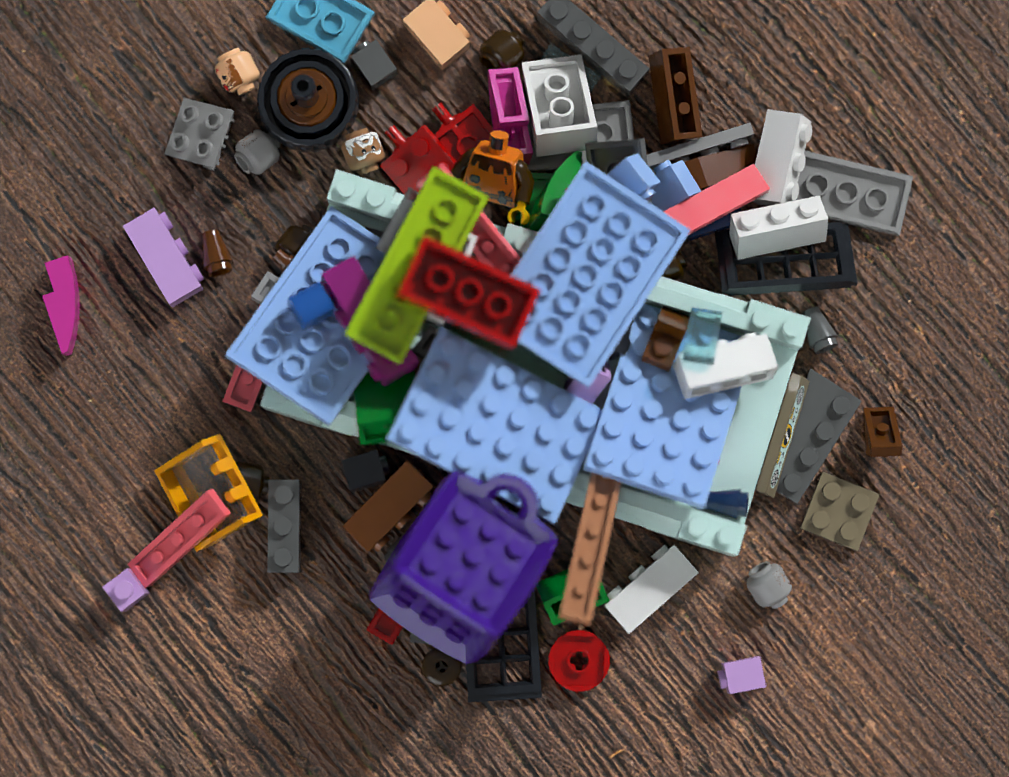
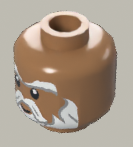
[341,128,385,175]

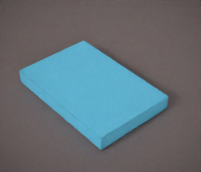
[266,0,375,64]

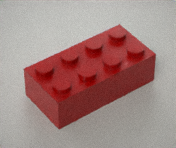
[394,235,541,350]

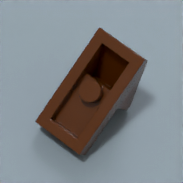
[641,306,692,372]
[863,406,903,457]

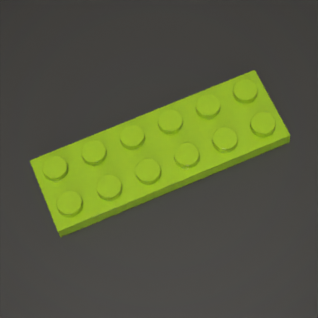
[344,166,489,365]

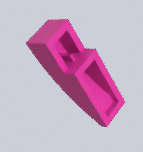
[487,67,533,165]
[43,255,80,356]

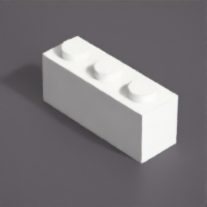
[753,109,812,206]
[730,196,828,260]
[673,333,778,400]
[604,545,699,634]

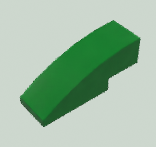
[528,150,583,233]

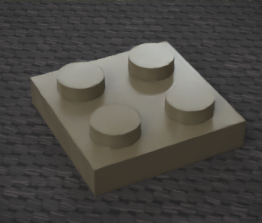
[799,472,880,551]

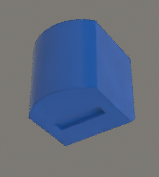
[287,282,334,330]

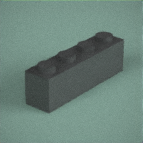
[537,0,650,97]

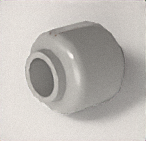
[234,129,280,175]
[746,561,792,609]

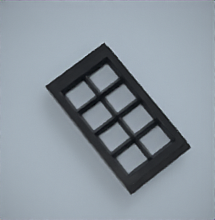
[715,222,857,296]
[466,586,542,703]

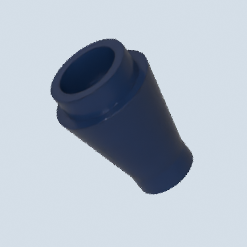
[704,489,749,519]

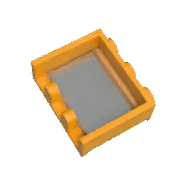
[154,434,263,552]

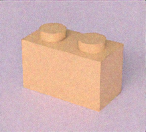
[403,0,471,71]

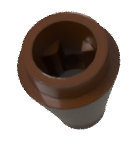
[201,230,234,277]

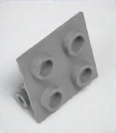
[164,98,235,170]

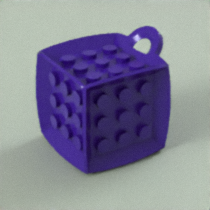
[369,471,558,664]

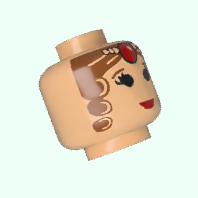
[215,48,260,96]

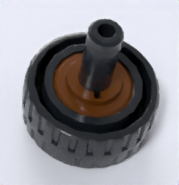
[257,48,359,153]

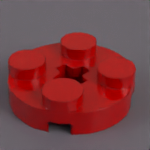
[548,630,610,692]

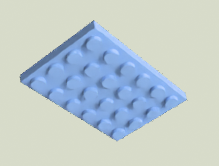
[511,161,691,388]
[225,206,386,427]
[583,303,742,510]
[385,326,603,524]

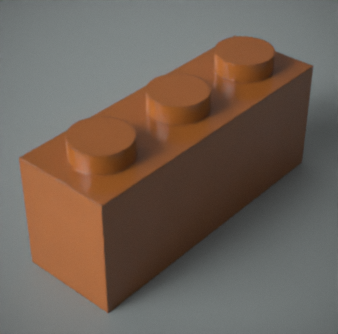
[342,461,434,553]

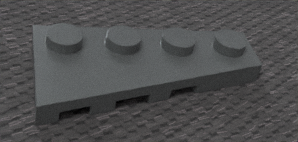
[776,368,862,504]

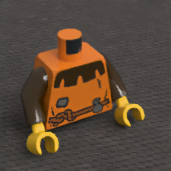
[451,130,534,225]

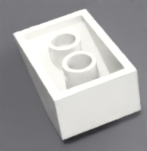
[522,55,597,157]

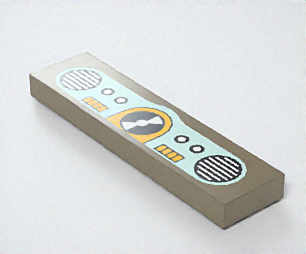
[756,373,810,498]

